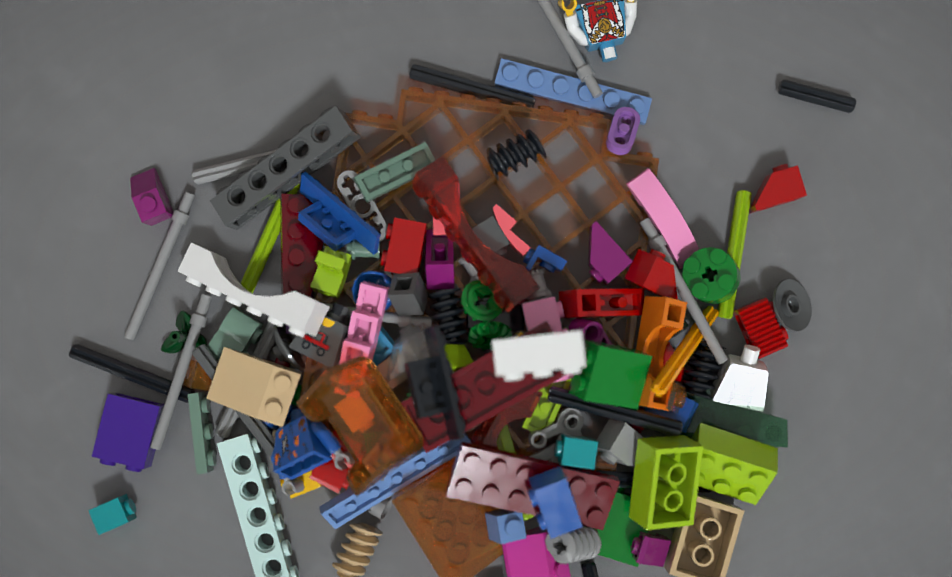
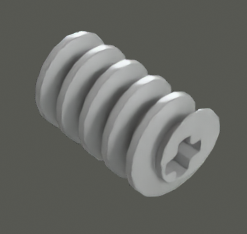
[545,526,601,564]

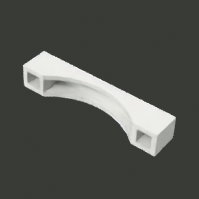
[178,243,330,338]

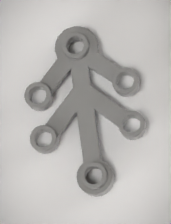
[528,407,584,463]

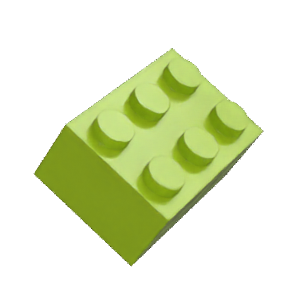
[691,423,778,505]
[629,435,704,530]

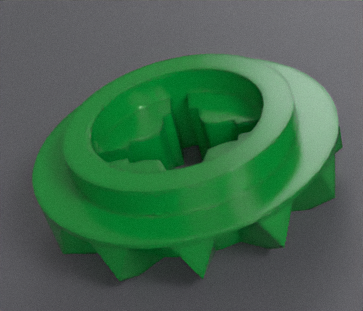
[460,280,504,322]
[468,321,512,351]

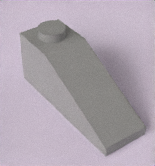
[597,419,643,466]

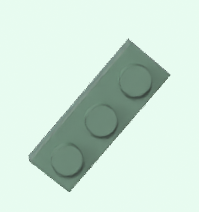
[354,142,438,203]
[188,392,217,474]

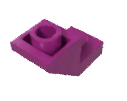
[630,531,671,567]

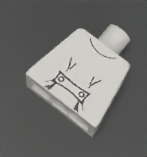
[710,345,768,412]

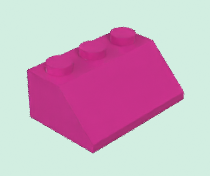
[502,526,571,577]

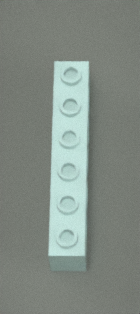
[217,433,300,577]

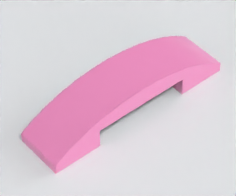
[626,168,699,269]

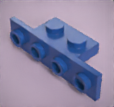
[298,171,381,255]

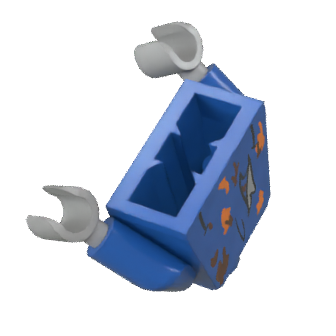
[271,409,356,495]

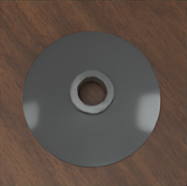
[773,279,812,332]
[273,325,305,371]

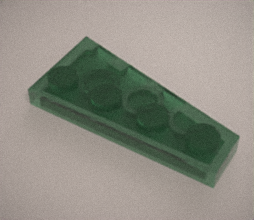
[677,390,788,447]

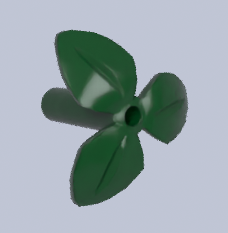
[161,310,207,354]

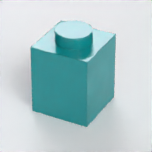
[554,434,598,469]
[88,494,137,535]

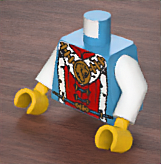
[558,0,637,62]

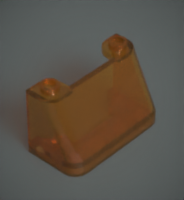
[297,356,424,497]

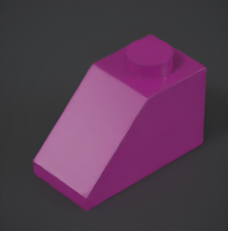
[130,168,174,226]
[587,221,633,285]
[426,230,454,290]

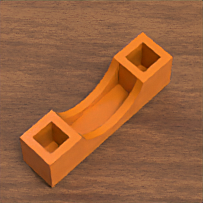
[636,296,687,411]

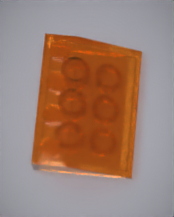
[391,456,503,577]

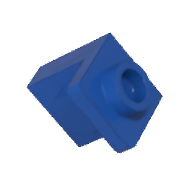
[523,245,567,273]

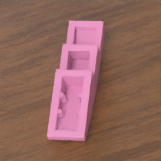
[334,281,389,399]

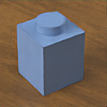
[485,509,526,544]

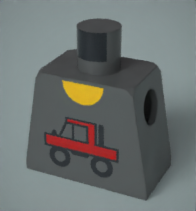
[289,302,349,370]

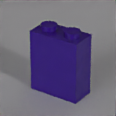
[91,393,164,472]

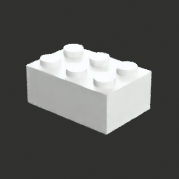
[492,330,587,381]

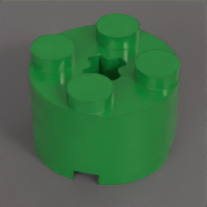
[682,247,741,304]

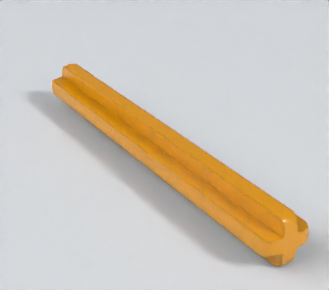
[650,305,719,397]

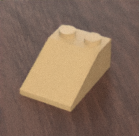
[206,347,302,427]

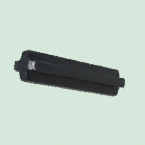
[778,80,856,113]

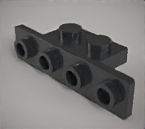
[404,326,465,440]

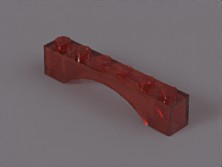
[412,156,540,313]

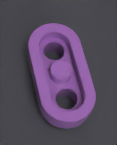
[606,107,640,155]

